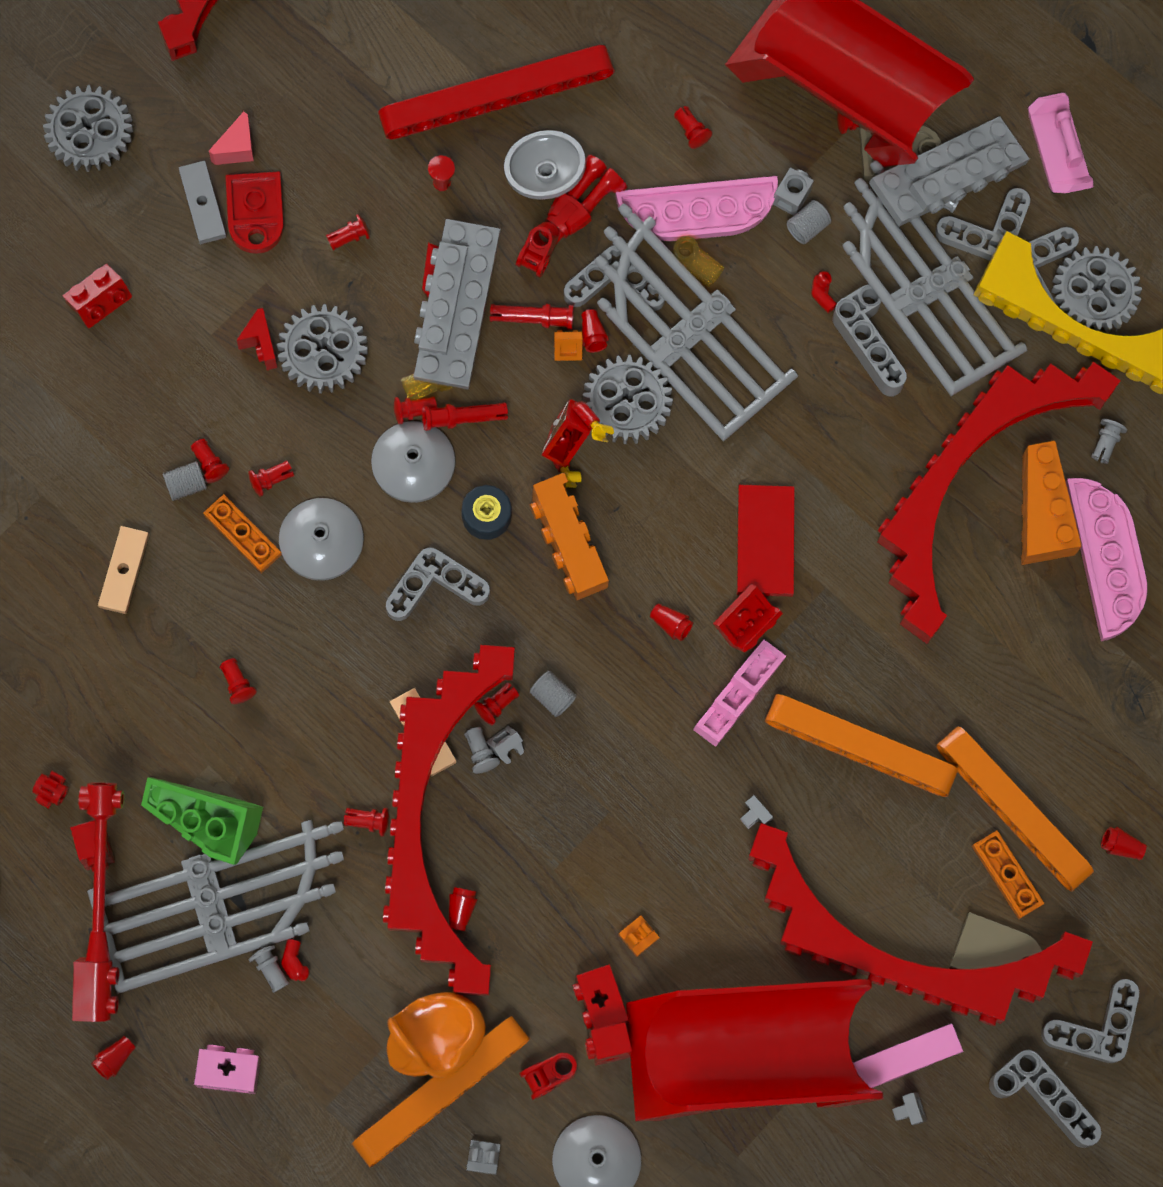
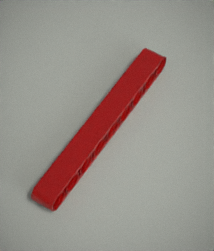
[378,45,615,140]

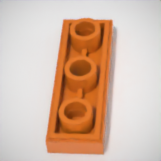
[203,494,282,574]
[972,830,1044,919]

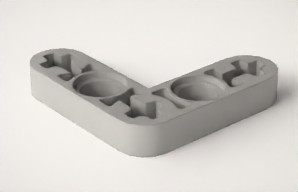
[935,188,1030,260]
[1029,227,1079,303]
[564,246,665,311]
[386,548,490,621]
[1041,979,1139,1063]

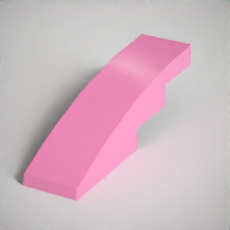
[693,640,786,747]
[853,1024,963,1088]

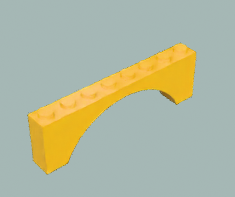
[973,231,1163,394]

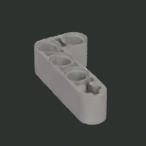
[833,284,906,396]
[989,1050,1101,1148]

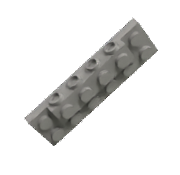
[869,116,1029,227]
[414,219,500,390]

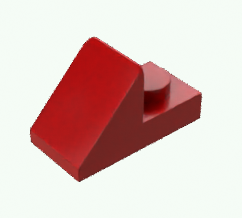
[237,308,277,370]

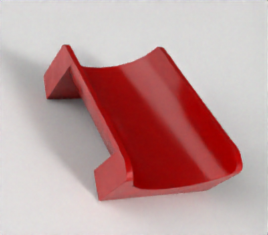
[725,0,974,167]
[626,979,884,1121]

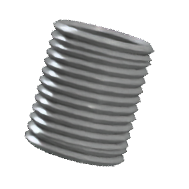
[787,200,831,244]
[163,461,207,501]
[530,671,576,717]

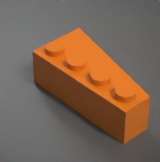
[1021,441,1081,565]
[530,473,609,600]

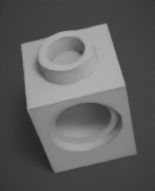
[773,168,814,216]

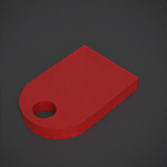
[226,172,284,254]

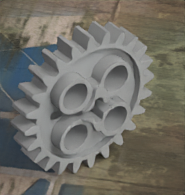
[43,85,133,172]
[1051,246,1142,333]
[277,304,368,393]
[582,355,673,444]

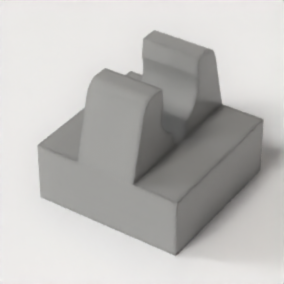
[486,726,524,764]
[740,795,774,829]
[892,1093,927,1125]
[467,1140,500,1175]

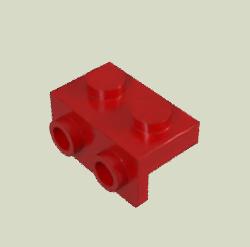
[62,263,132,328]
[713,584,783,652]

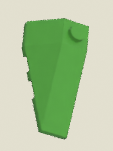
[141,777,263,865]

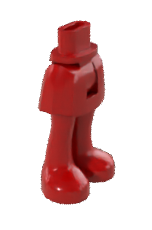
[540,155,627,244]

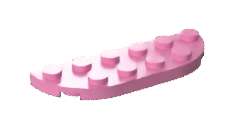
[615,176,778,241]
[1066,478,1147,641]

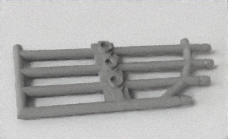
[843,160,1027,396]
[594,203,798,442]
[87,820,344,994]

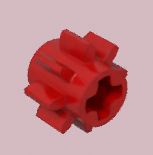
[32,771,69,809]

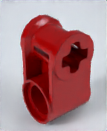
[516,222,559,278]
[519,1053,577,1100]

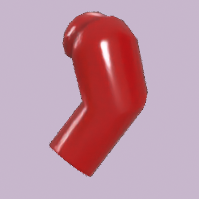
[811,271,837,314]
[281,939,310,982]

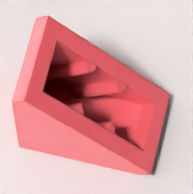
[209,112,254,165]

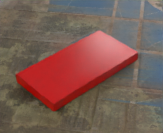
[737,485,794,597]

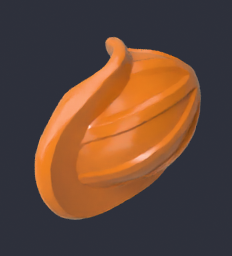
[387,992,485,1078]

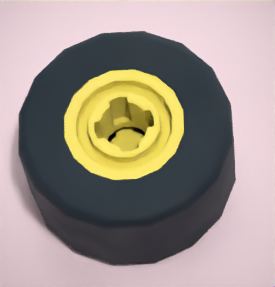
[461,485,512,540]

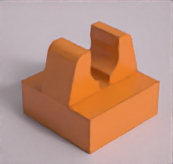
[554,330,582,361]
[618,915,660,957]

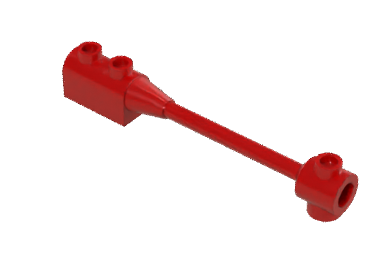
[72,782,124,1022]

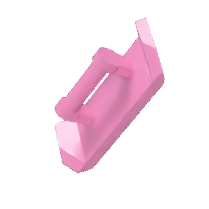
[1028,93,1094,193]

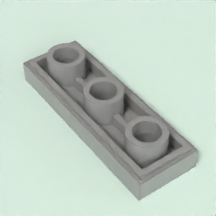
[178,161,226,244]

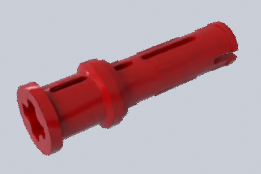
[490,304,574,330]
[422,402,508,431]

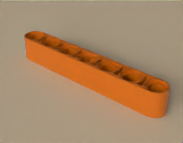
[765,694,958,797]
[936,726,1094,892]
[352,1016,530,1168]

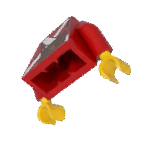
[541,399,614,488]

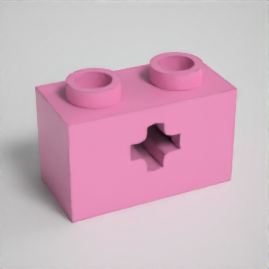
[194,1045,261,1094]

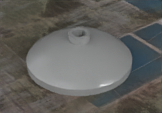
[504,130,586,199]
[371,421,455,503]
[279,498,363,580]
[552,1115,641,1187]

